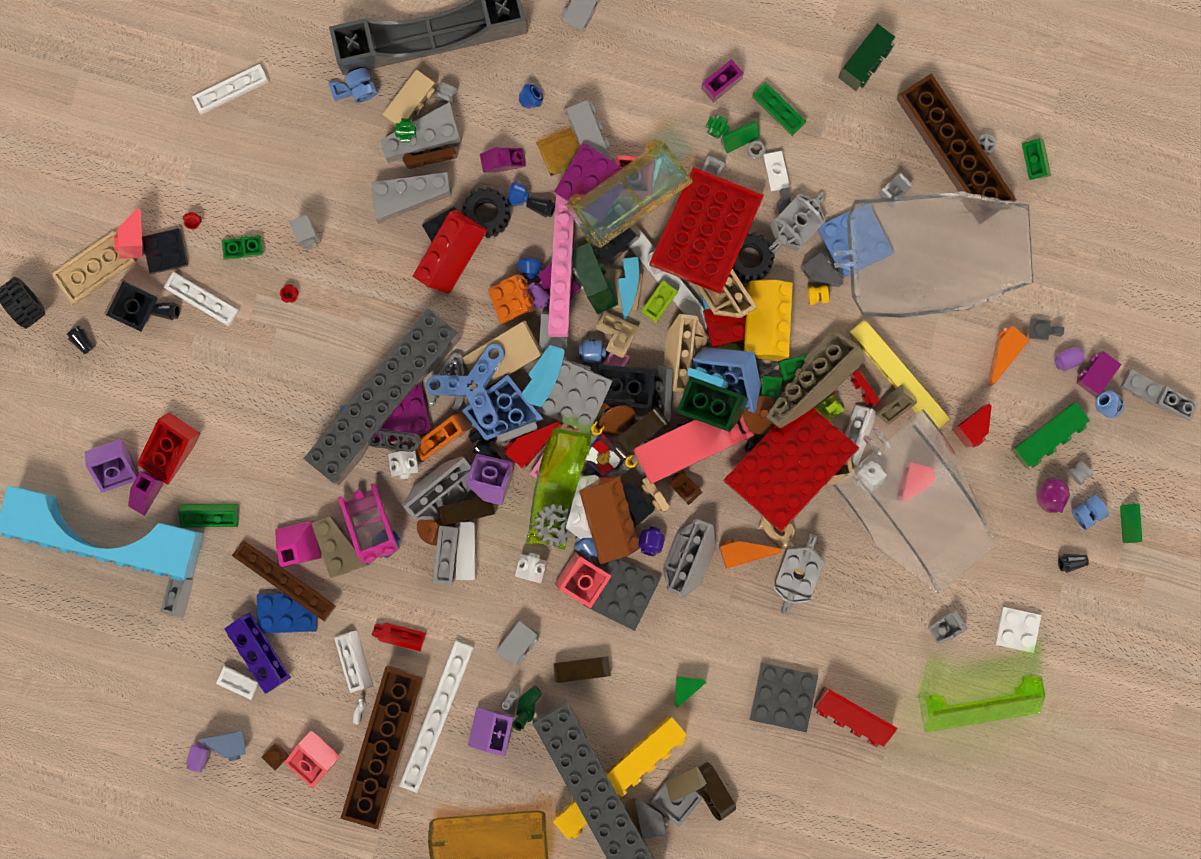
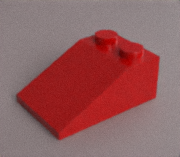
[137,412,201,485]
[505,422,561,470]

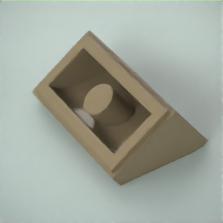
[875,385,917,424]
[666,766,707,802]

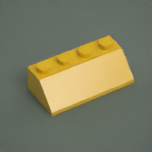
[744,280,793,362]

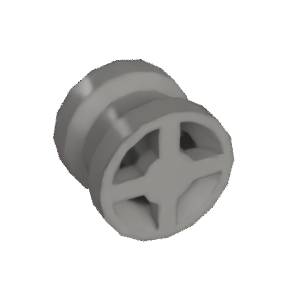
[434,82,457,105]
[977,134,996,155]
[1068,461,1093,485]

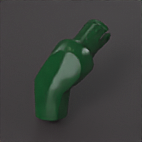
[512,685,543,731]

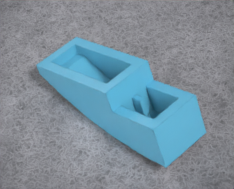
[618,257,639,319]
[521,345,565,407]

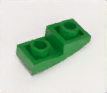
[222,236,263,260]

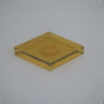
[536,128,580,177]

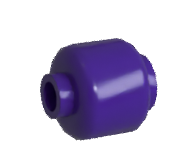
[638,526,665,556]

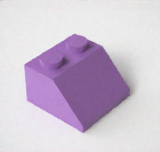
[85,439,137,493]
[466,453,514,505]

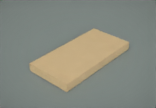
[51,230,136,306]
[462,321,543,389]

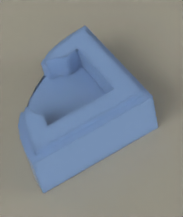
[328,81,352,101]

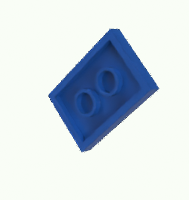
[257,594,317,633]

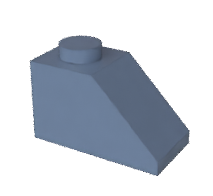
[199,731,246,761]

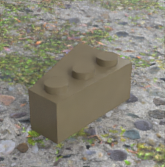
[311,517,369,578]

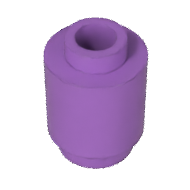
[527,282,550,310]
[1054,347,1085,372]
[186,742,210,772]

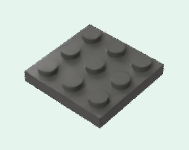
[583,559,660,631]
[749,663,818,732]

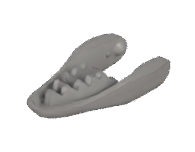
[428,353,464,413]

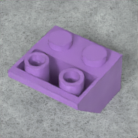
[468,707,514,756]

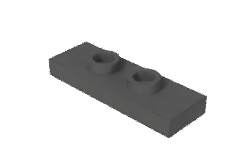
[655,365,673,426]

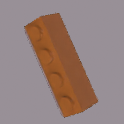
[579,476,640,564]

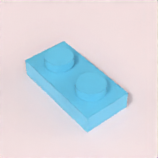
[687,367,729,389]

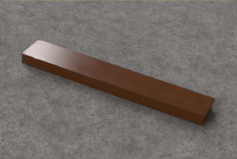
[232,540,336,622]

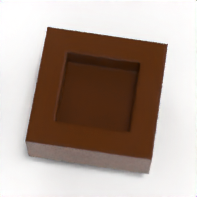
[261,743,289,771]

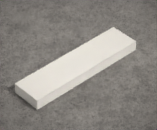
[192,64,269,115]
[163,272,239,327]

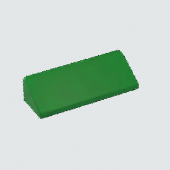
[178,504,238,527]

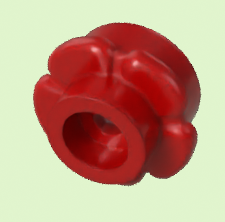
[183,212,202,230]
[280,284,299,303]

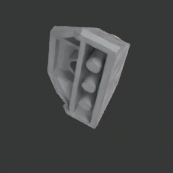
[402,457,471,520]
[663,519,715,598]

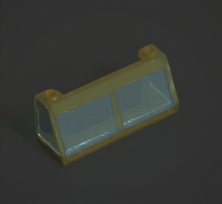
[565,139,693,248]

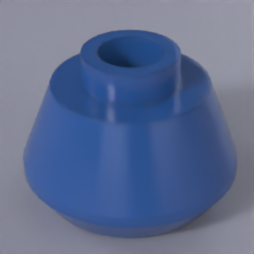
[519,83,543,109]
[507,181,530,207]
[517,258,543,279]

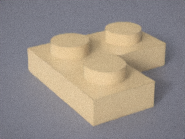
[596,311,639,358]
[641,477,670,513]

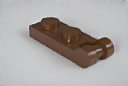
[403,146,457,169]

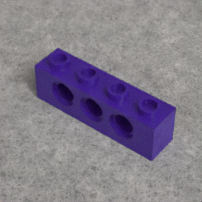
[224,613,291,694]

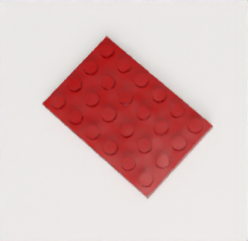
[649,167,764,294]
[723,408,860,532]

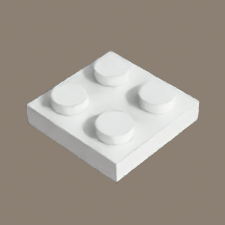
[994,607,1041,653]

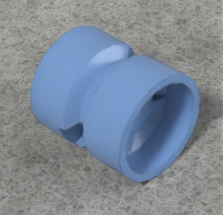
[344,68,377,103]
[1071,495,1109,530]

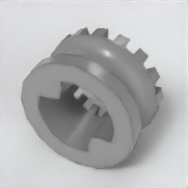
[747,141,765,159]

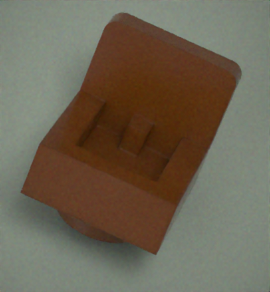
[670,471,703,505]

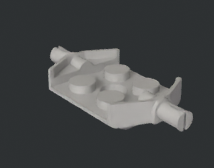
[769,193,826,253]
[773,534,825,615]

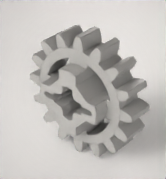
[533,504,572,547]

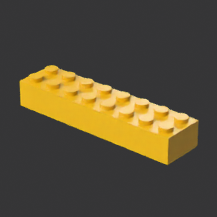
[553,715,687,840]

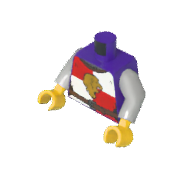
[581,421,639,477]

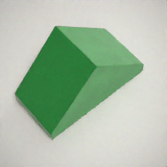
[674,677,707,708]

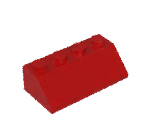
[412,209,488,294]
[814,687,898,747]

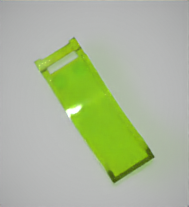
[526,428,591,550]

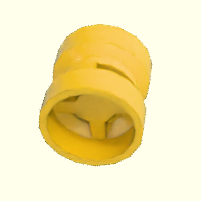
[807,284,829,305]

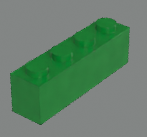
[1011,402,1090,468]

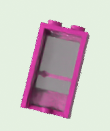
[338,483,399,564]

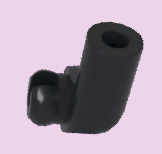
[468,430,497,444]

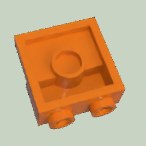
[488,275,535,324]

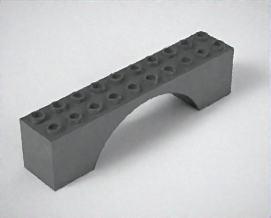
[329,0,527,75]
[303,309,461,485]
[532,700,655,859]

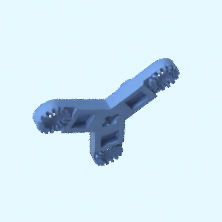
[426,344,505,430]

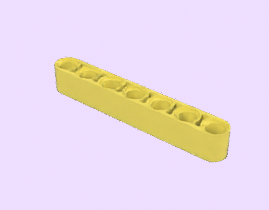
[849,320,950,433]

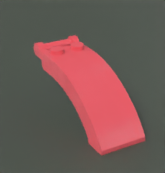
[634,414,756,484]

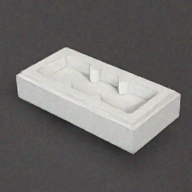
[763,151,790,192]
[216,666,259,700]

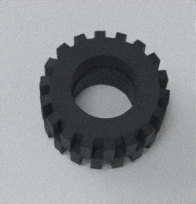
[462,187,511,238]
[732,232,775,283]
[0,277,45,329]

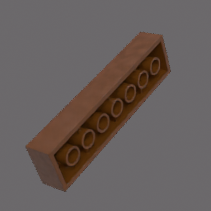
[896,73,1017,225]
[340,666,425,830]

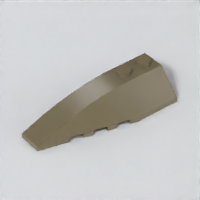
[766,329,866,428]

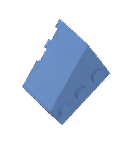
[693,347,761,413]
[462,375,543,440]

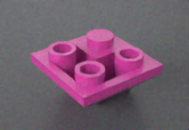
[275,521,322,567]

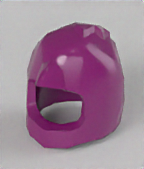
[1036,478,1070,513]

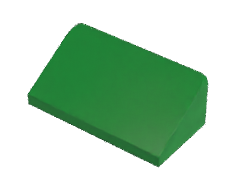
[721,121,760,153]
[1021,138,1051,180]
[1120,504,1142,543]

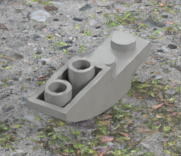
[1120,369,1198,421]

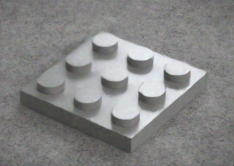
[536,359,612,433]

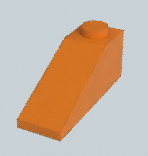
[988,326,1030,386]
[412,412,473,461]
[719,539,782,569]

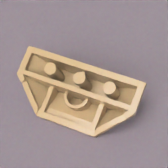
[695,269,757,318]
[664,314,707,392]

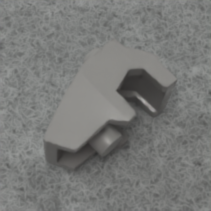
[928,611,968,644]

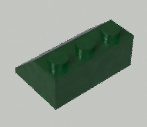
[676,376,748,432]

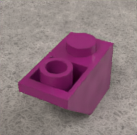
[480,147,526,173]
[128,471,164,516]

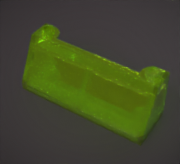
[918,674,1046,732]

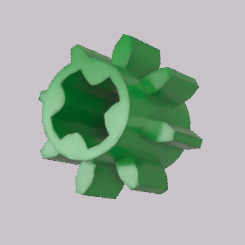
[705,115,729,139]
[395,118,416,143]

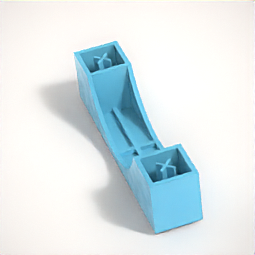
[0,486,204,581]

